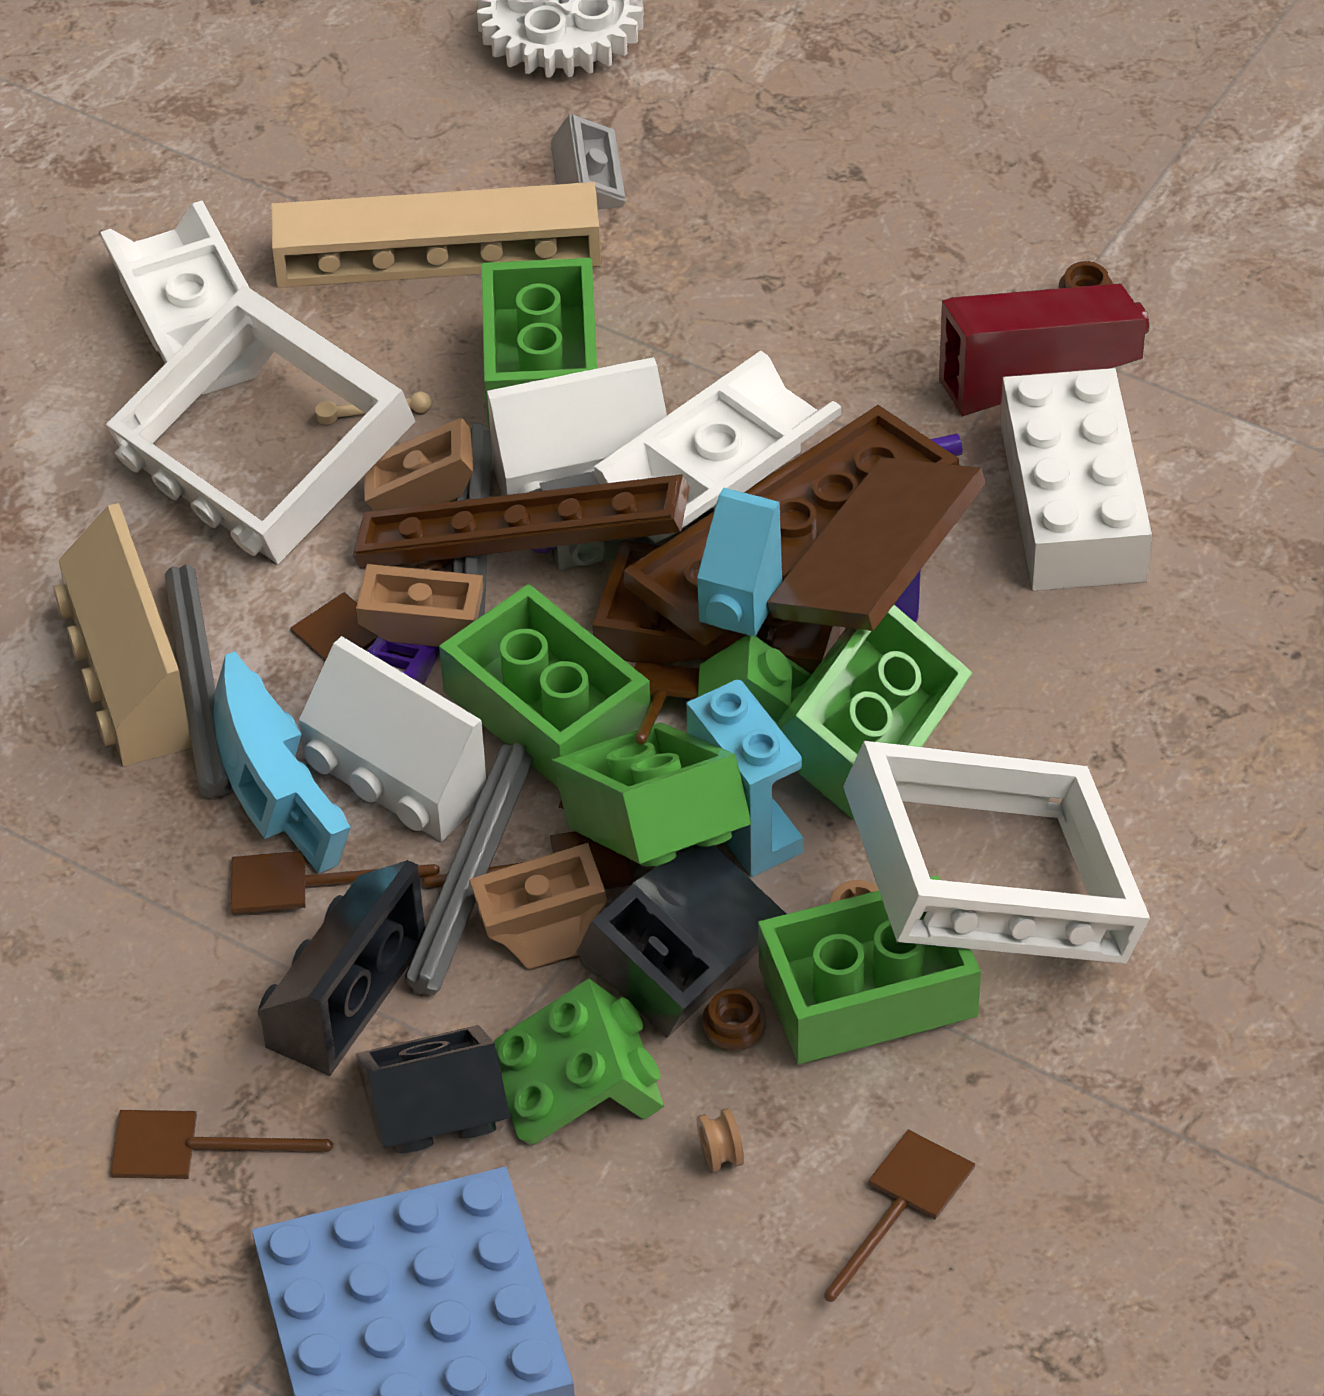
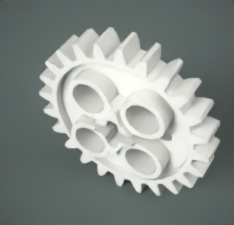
[477,0,644,77]

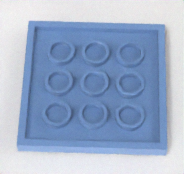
[252,1166,575,1396]

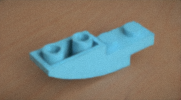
[213,651,351,874]

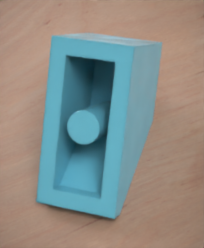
[697,487,782,637]

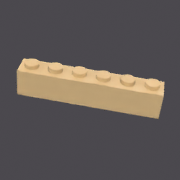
[272,182,601,288]

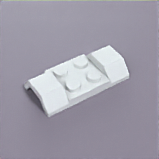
[100,201,274,395]
[594,351,841,543]

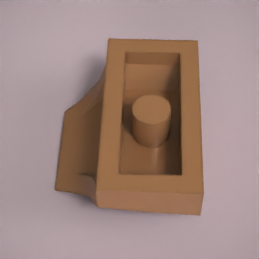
[365,418,473,511]
[356,564,484,647]
[469,843,607,970]

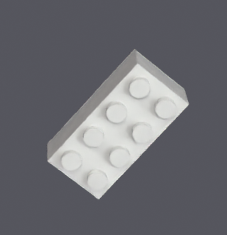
[1000,368,1152,591]

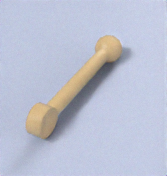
[315,391,432,425]

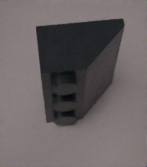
[258,860,425,1076]

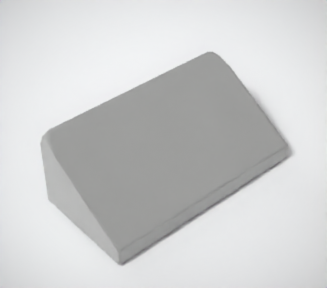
[551,114,626,209]

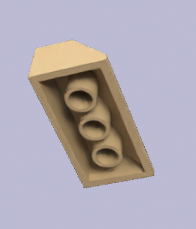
[53,503,192,767]

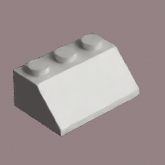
[487,357,667,495]
[299,636,486,842]

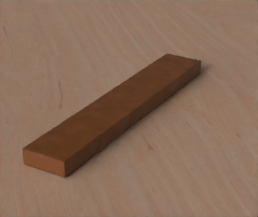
[353,474,690,569]

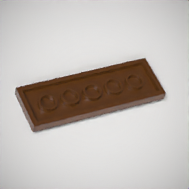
[623,405,959,646]

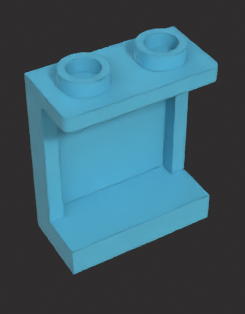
[687,680,804,877]

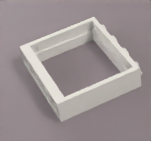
[106,285,416,565]
[843,741,1150,964]

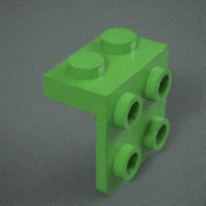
[494,979,665,1145]

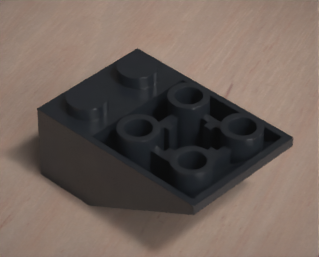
[576,844,787,1038]

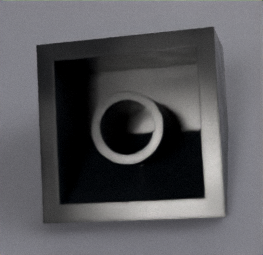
[355,1025,511,1153]

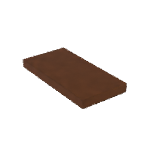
[767,457,986,631]

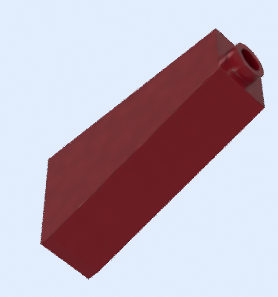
[939,283,1150,417]

